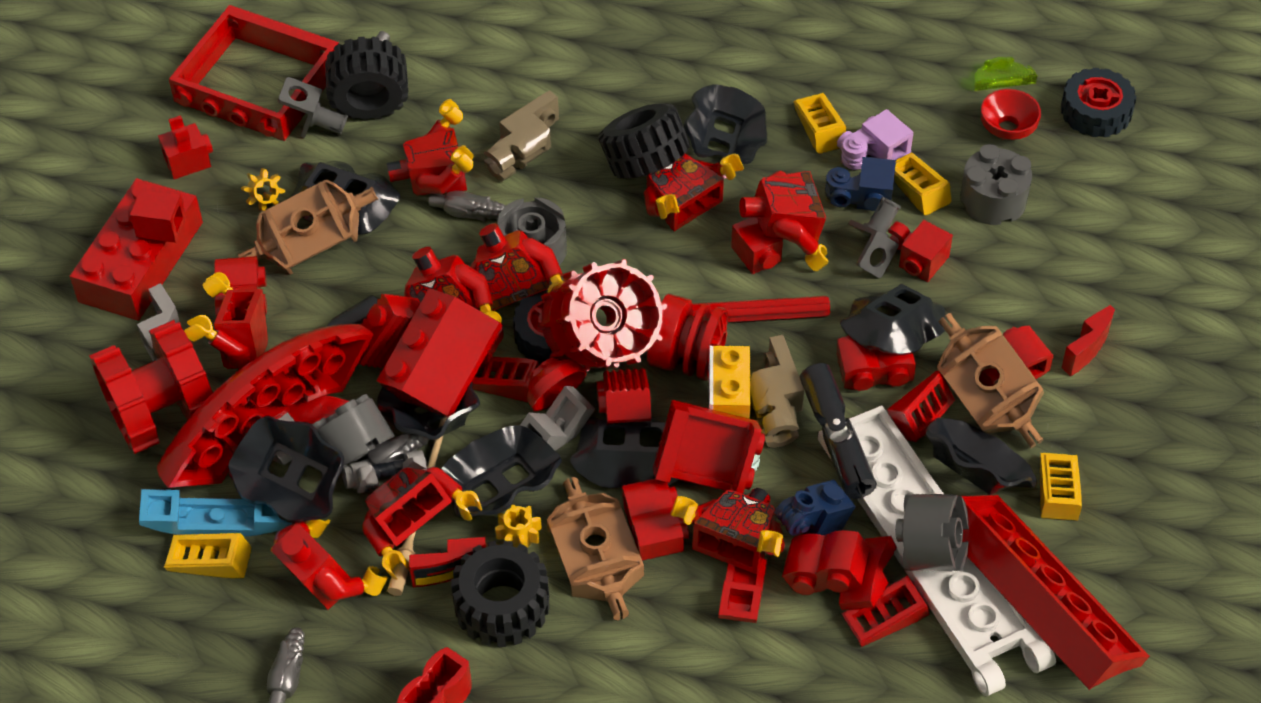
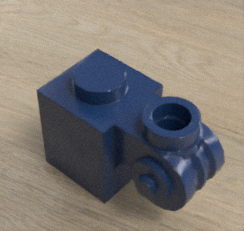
[825,157,896,211]
[774,480,856,536]

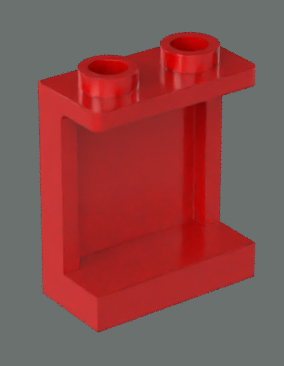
[652,400,765,494]

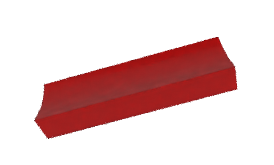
[962,495,1150,690]

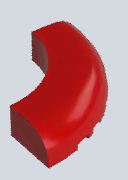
[157,324,374,488]

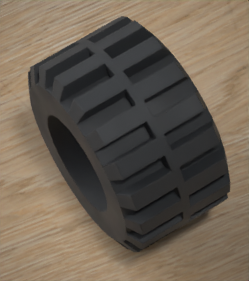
[325,36,409,121]
[598,103,690,178]
[451,540,550,647]

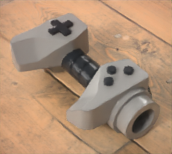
[342,450,427,493]

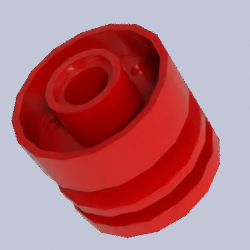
[647,293,728,381]

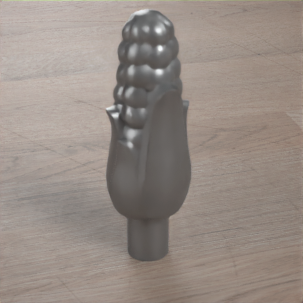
[429,191,505,222]
[362,427,430,465]
[267,627,305,703]

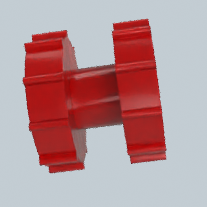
[537,259,667,372]
[89,320,213,454]

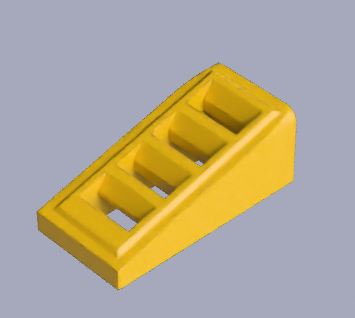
[793,93,846,154]
[894,152,951,215]
[1040,453,1082,521]
[164,533,251,578]

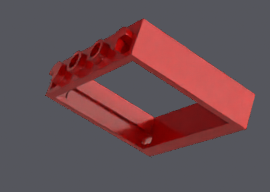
[169,5,339,141]

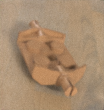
[238,179,379,275]
[937,313,1044,448]
[547,477,644,620]

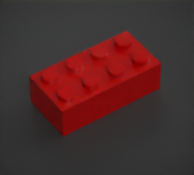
[69,178,203,321]

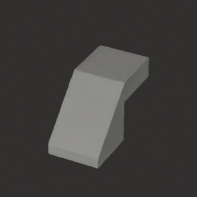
[137,283,180,361]
[520,386,595,451]

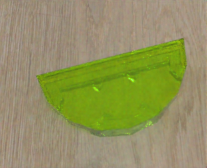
[973,57,1038,91]

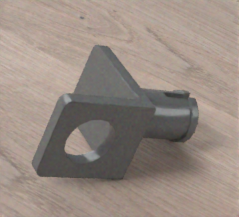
[278,77,348,138]
[849,197,901,278]

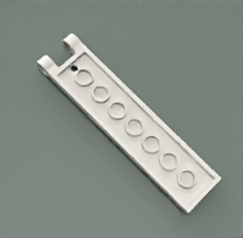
[818,405,1056,697]

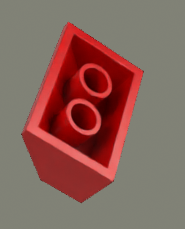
[377,288,503,418]

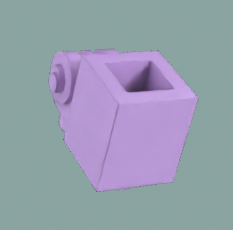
[837,109,913,170]

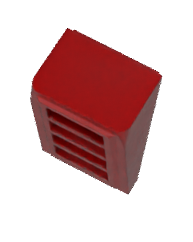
[472,357,539,403]
[887,370,955,442]
[842,575,930,647]

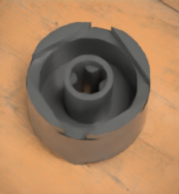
[960,144,1032,225]
[498,197,567,265]
[312,394,395,467]
[895,494,969,572]

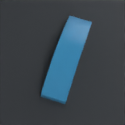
[139,489,292,537]

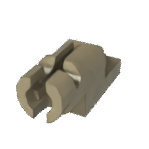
[483,90,559,182]
[750,335,804,448]

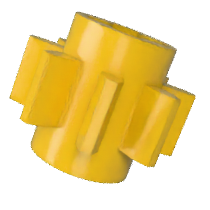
[241,168,285,211]
[495,504,542,548]

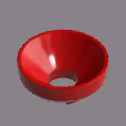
[981,89,1041,140]
[526,357,587,411]

